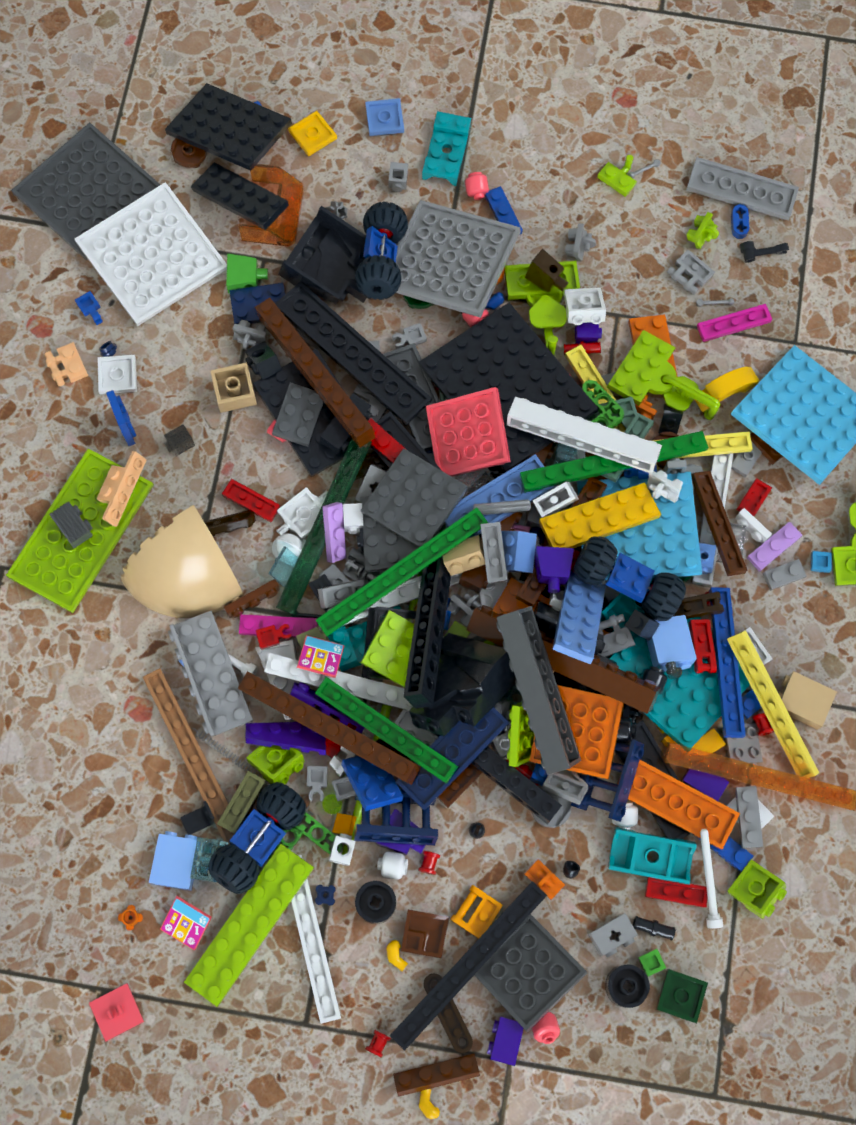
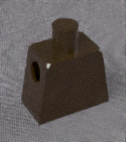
[525,249,569,292]

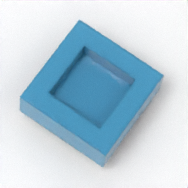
[810,551,832,573]

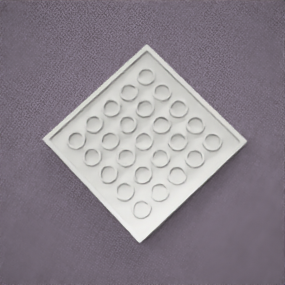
[75,182,227,326]

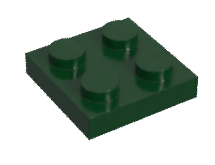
[656,969,708,1024]

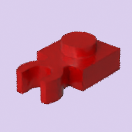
[256,624,293,650]

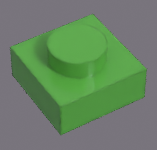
[638,949,666,977]

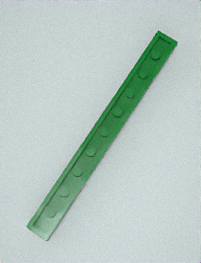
[519,431,709,492]
[316,507,488,637]

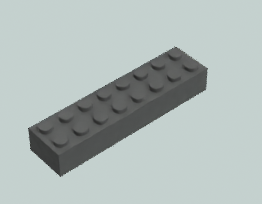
[496,606,582,775]

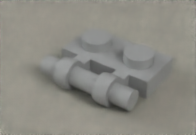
[667,250,715,295]
[598,613,636,657]

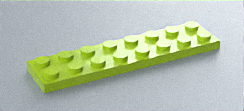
[184,844,315,1007]

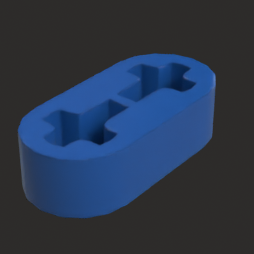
[731,204,749,239]

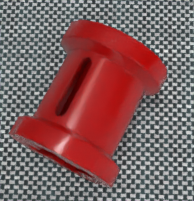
[752,713,774,736]
[418,850,440,875]
[365,1030,391,1058]

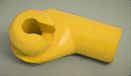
[386,940,408,971]

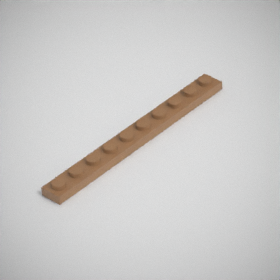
[143,668,234,845]

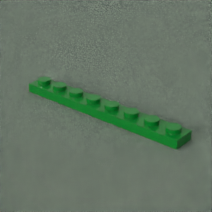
[315,677,458,783]

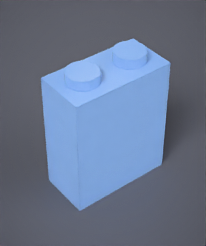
[646,615,697,672]
[149,831,202,891]

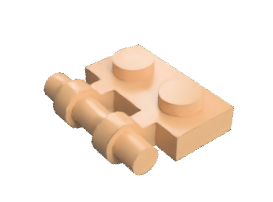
[45,342,88,386]

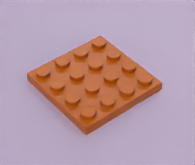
[529,685,624,779]

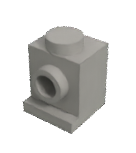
[388,162,408,192]

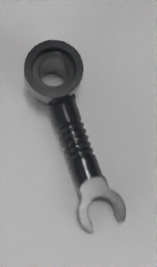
[739,241,789,263]

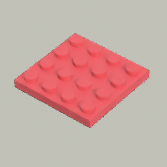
[426,387,511,477]

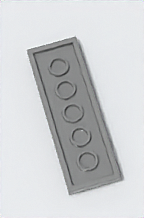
[686,157,799,221]

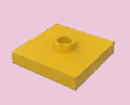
[288,111,337,157]

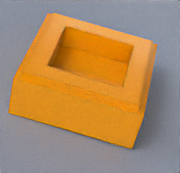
[332,813,357,836]

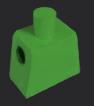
[226,254,268,293]

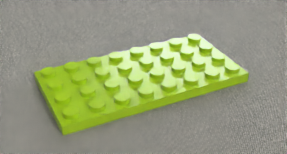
[6,449,154,613]

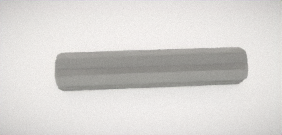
[473,499,531,515]

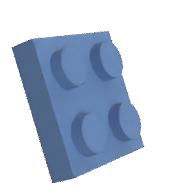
[365,98,404,136]

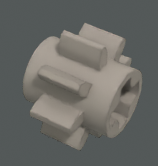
[326,201,348,219]

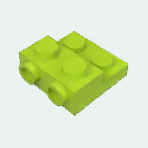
[246,745,305,784]
[727,859,787,919]

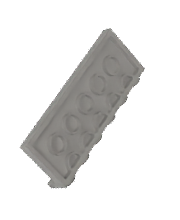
[168,611,253,737]

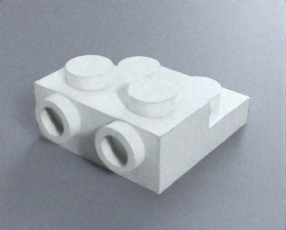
[564,288,606,325]

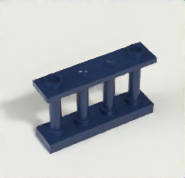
[570,739,644,822]
[354,790,438,846]

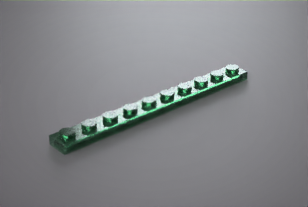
[276,439,372,615]

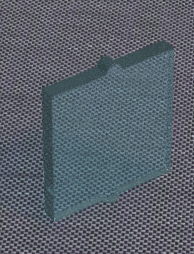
[268,546,303,589]

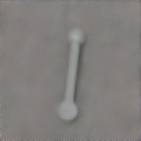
[628,159,661,178]
[696,298,734,307]

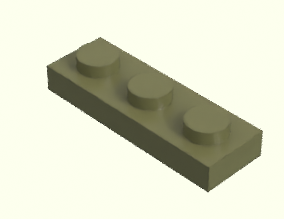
[217,771,266,834]

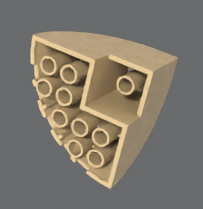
[121,505,244,618]

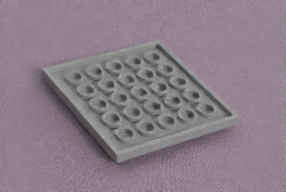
[396,200,521,318]

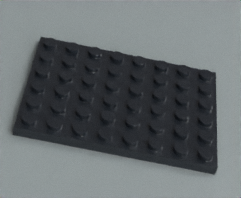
[419,302,598,473]

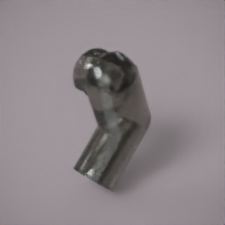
[665,661,683,679]

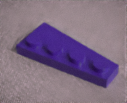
[290,682,364,734]
[245,722,326,756]

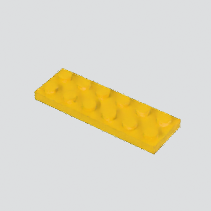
[539,482,661,548]

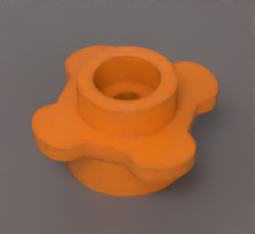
[118,905,143,930]

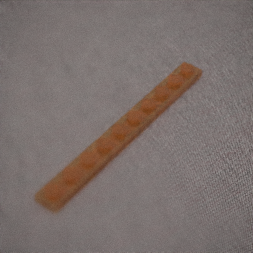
[664,742,856,811]

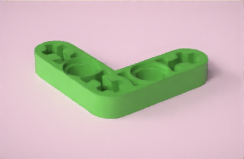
[582,380,624,428]
[268,812,343,859]

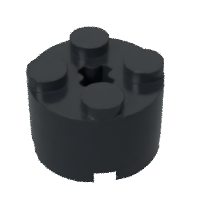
[355,881,396,924]
[605,964,650,1008]

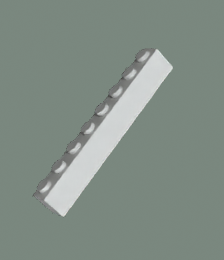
[507,397,662,474]

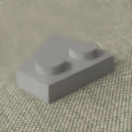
[543,770,588,805]

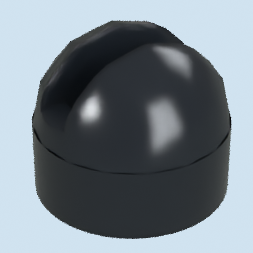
[469,822,485,839]
[563,861,580,879]

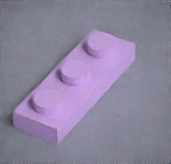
[323,502,346,563]
[747,522,803,572]

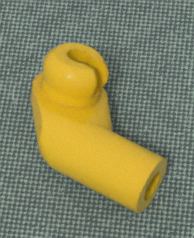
[419,1089,440,1119]

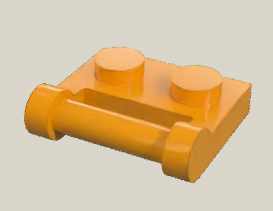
[450,885,503,939]

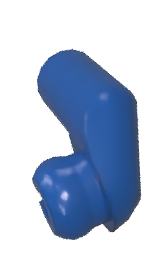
[486,292,504,310]

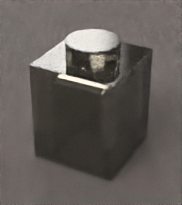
[164,424,195,456]

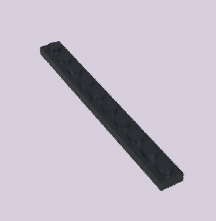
[389,881,547,1051]

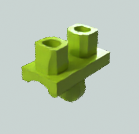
[687,212,719,249]

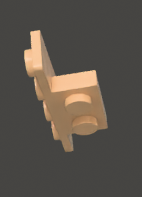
[97,451,146,527]

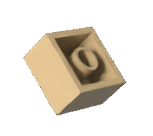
[210,362,257,413]

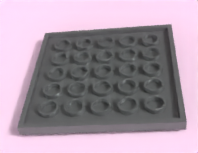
[11,122,160,260]

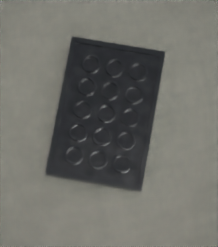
[165,83,292,171]
[253,348,369,477]

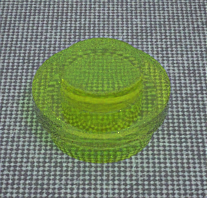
[322,794,342,814]

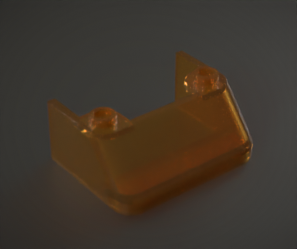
[239,164,304,246]

